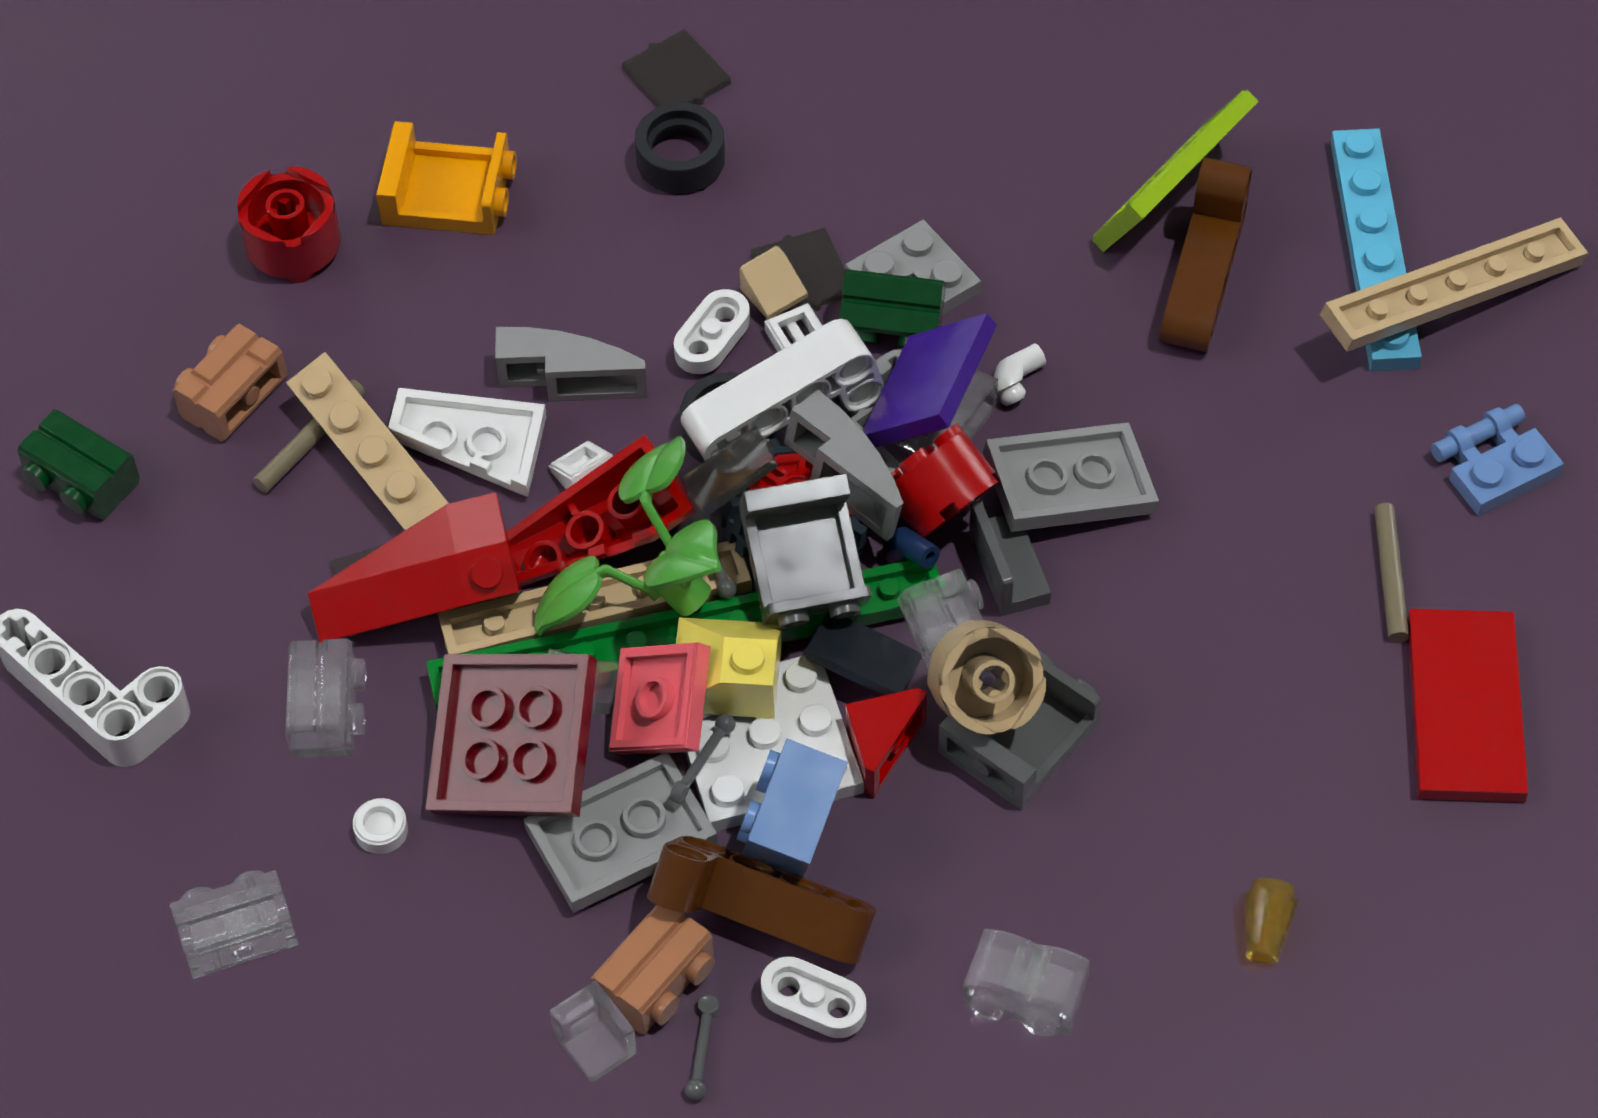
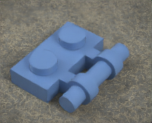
[1431,404,1565,516]

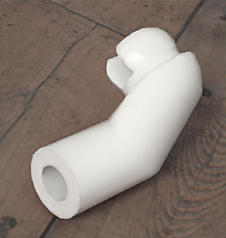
[991,343,1046,406]

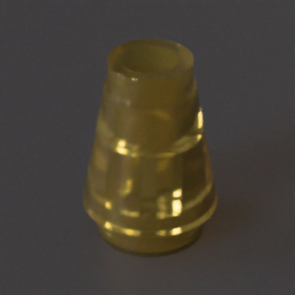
[1244,878,1299,964]

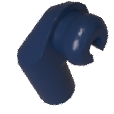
[883,526,940,569]

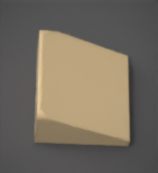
[739,246,808,320]

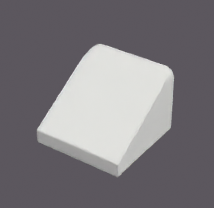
[548,441,613,489]

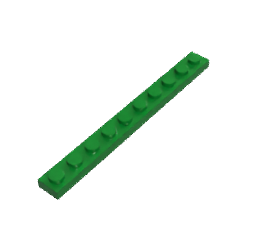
[426,560,946,711]

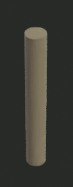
[252,379,366,493]
[1374,503,1409,643]

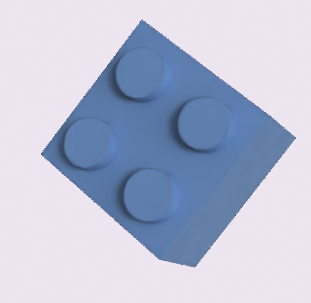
[736,738,848,877]

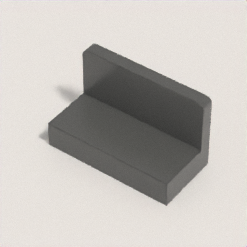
[969,500,1051,616]

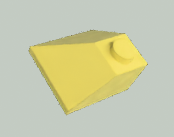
[676,617,783,719]

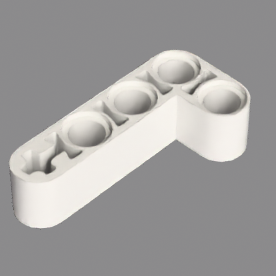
[681,319,884,464]
[0,609,190,767]

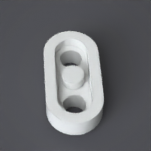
[674,289,750,374]
[761,957,866,1038]

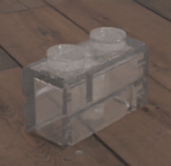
[897,569,992,680]
[286,639,366,758]
[170,870,299,979]

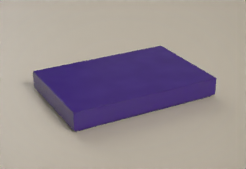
[862,313,997,448]

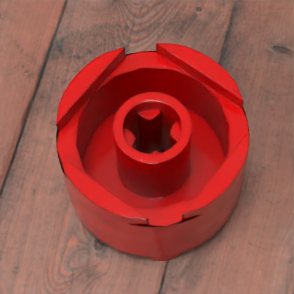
[237,166,341,283]
[891,423,1000,538]

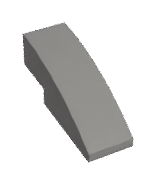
[495,327,648,402]
[784,390,903,541]

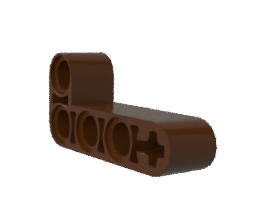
[1159,157,1252,353]
[647,836,877,964]

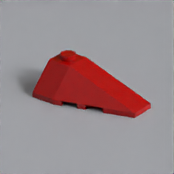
[507,434,696,587]
[307,492,522,643]

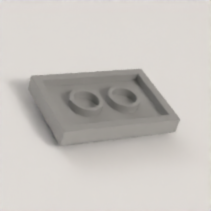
[983,422,1159,532]
[524,753,718,913]

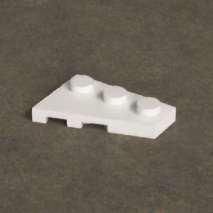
[388,388,547,497]

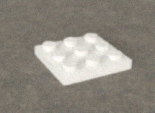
[685,656,864,831]

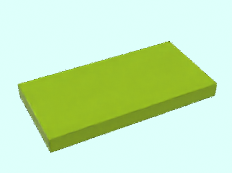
[1092,90,1259,252]

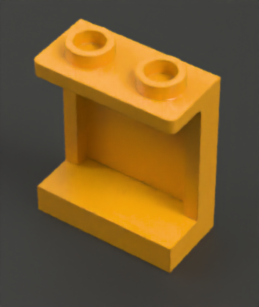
[376,121,517,235]

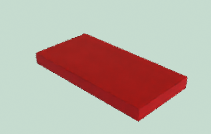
[1407,609,1528,802]

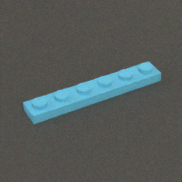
[1330,128,1422,371]

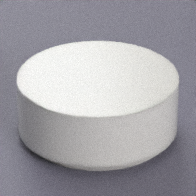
[353,798,408,854]

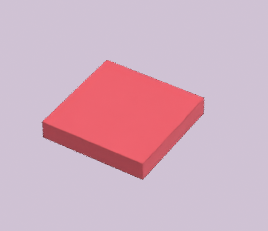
[608,642,711,755]

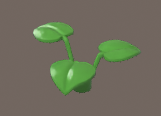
[535,436,721,637]

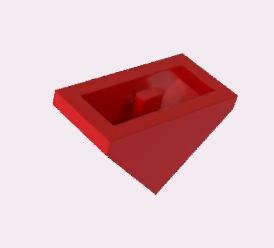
[845,688,927,798]

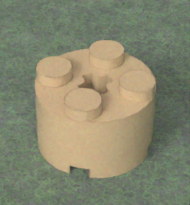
[927,620,1046,735]

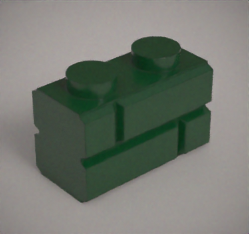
[839,269,946,346]
[17,409,140,520]

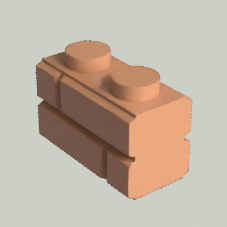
[172,323,288,442]
[591,905,715,1035]

